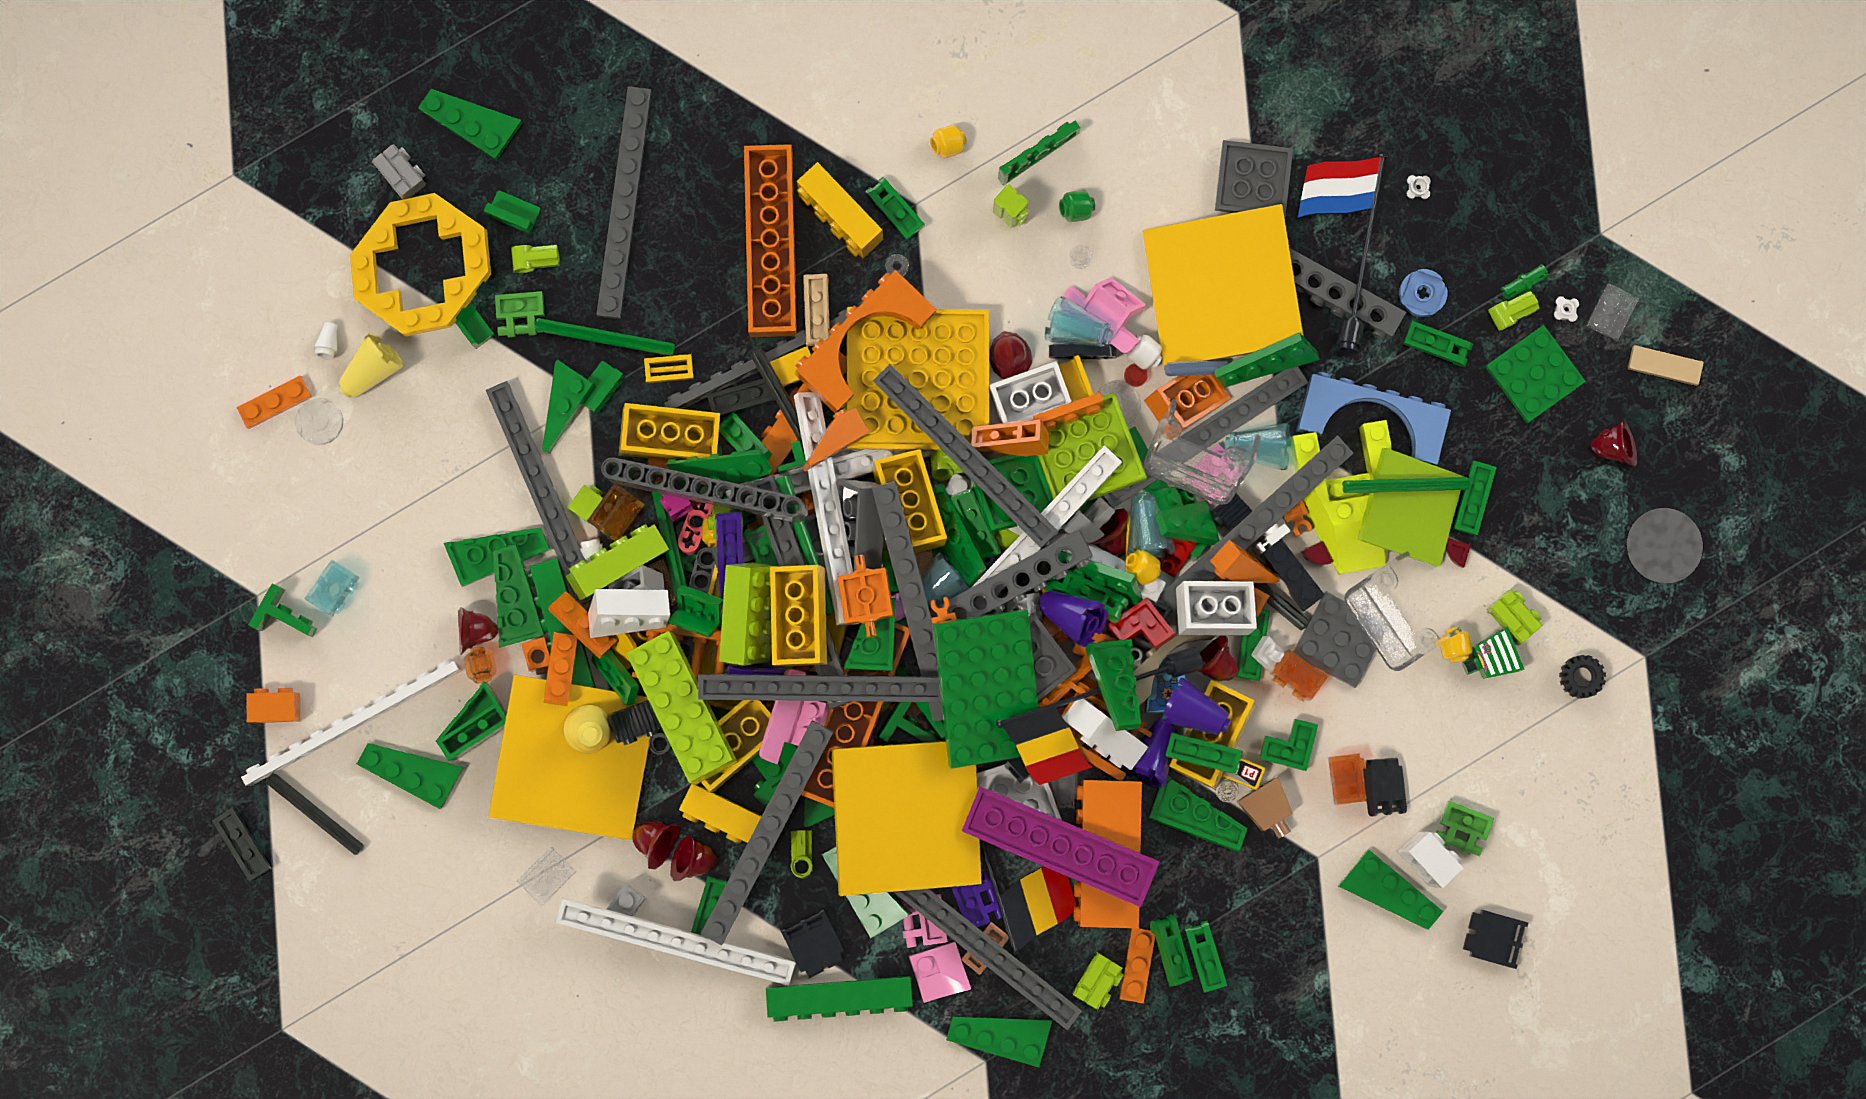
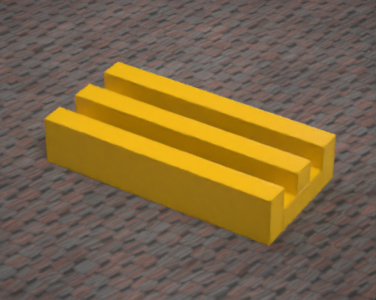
[644,354,694,383]

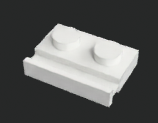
[1252,523,1290,556]

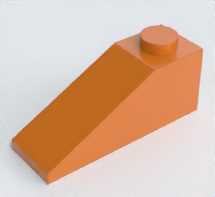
[803,408,869,472]
[971,419,1049,456]
[1210,540,1280,583]

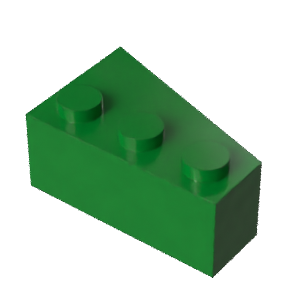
[436,681,507,762]

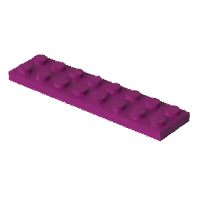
[962,786,1160,907]

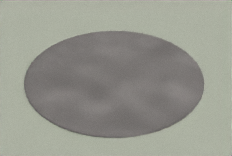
[1627,508,1703,583]

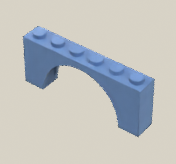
[1296,372,1451,466]

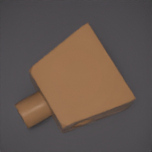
[1236,777,1293,838]

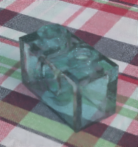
[305,560,360,617]

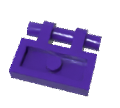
[951,871,1002,927]

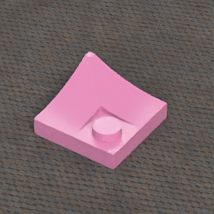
[909,941,971,1003]

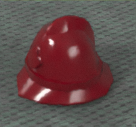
[989,331,1032,380]
[1591,420,1637,467]
[1089,508,1128,558]
[458,607,498,655]
[1196,635,1238,681]
[632,820,680,870]
[670,836,719,881]

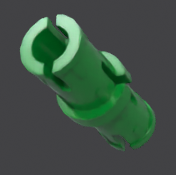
[1501,264,1549,301]

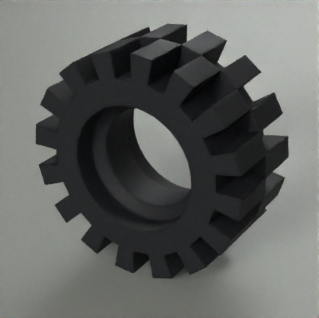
[1559,655,1606,699]

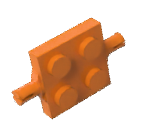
[838,555,894,638]

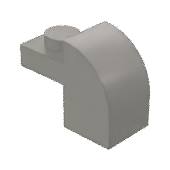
[1062,497,1115,543]

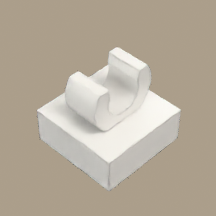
[1251,636,1284,670]

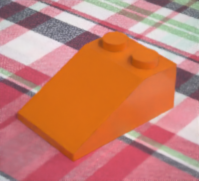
[1144,374,1232,439]

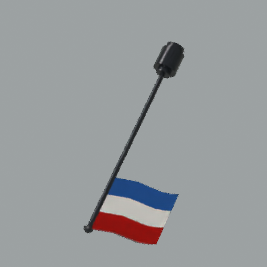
[1298,153,1387,354]

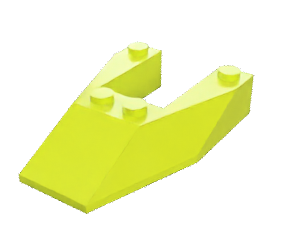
[1289,420,1392,575]

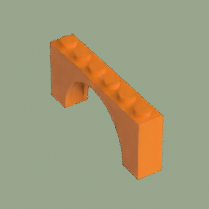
[795,270,937,414]

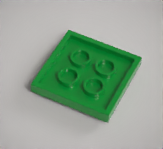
[1485,325,1586,423]
[970,455,1053,533]

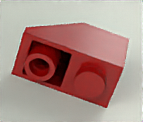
[1158,538,1197,577]

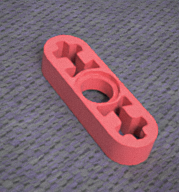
[678,501,715,555]

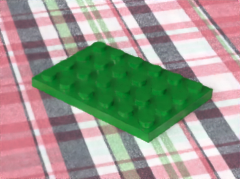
[933,609,1038,769]

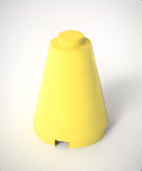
[339,332,403,398]
[564,705,612,753]

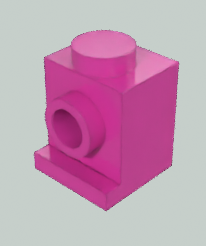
[659,485,693,522]

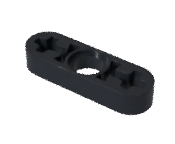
[1049,344,1117,359]

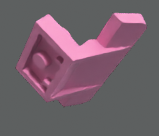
[1062,277,1146,354]
[759,669,829,764]

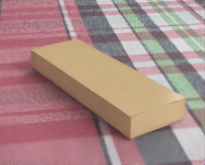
[804,274,830,346]
[1628,345,1704,386]

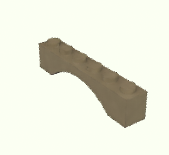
[1133,631,1217,705]

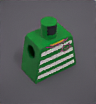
[1462,628,1525,679]

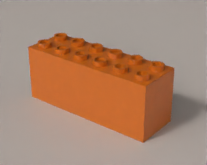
[1074,780,1142,928]

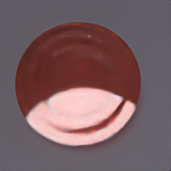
[1124,363,1148,387]

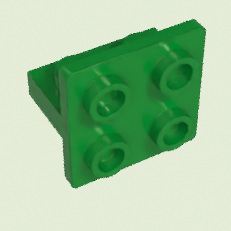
[669,585,723,638]

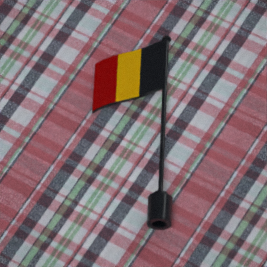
[996,647,1203,785]
[979,839,1077,957]

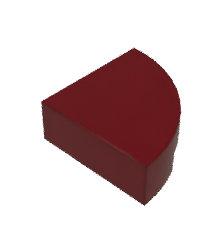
[1446,538,1471,568]
[1300,541,1333,565]

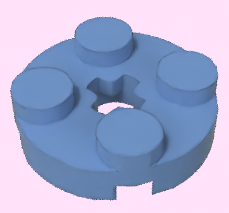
[1399,269,1447,317]

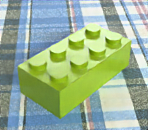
[565,524,669,600]
[719,563,777,665]

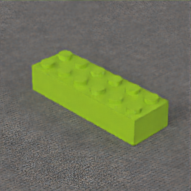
[626,631,738,785]

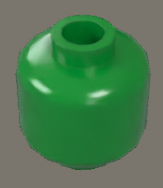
[1059,190,1095,222]

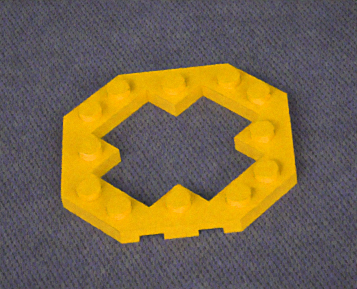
[350,193,491,336]

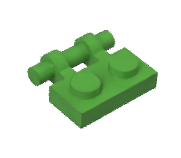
[495,291,545,337]
[1436,801,1494,856]

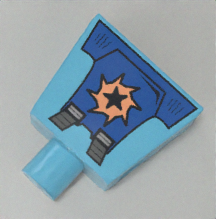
[1145,659,1185,713]

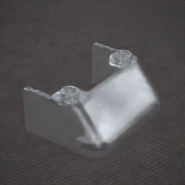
[1143,399,1261,504]
[1344,551,1462,671]

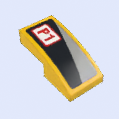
[1222,758,1265,790]

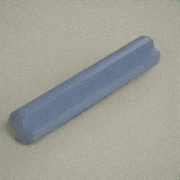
[1164,360,1228,376]

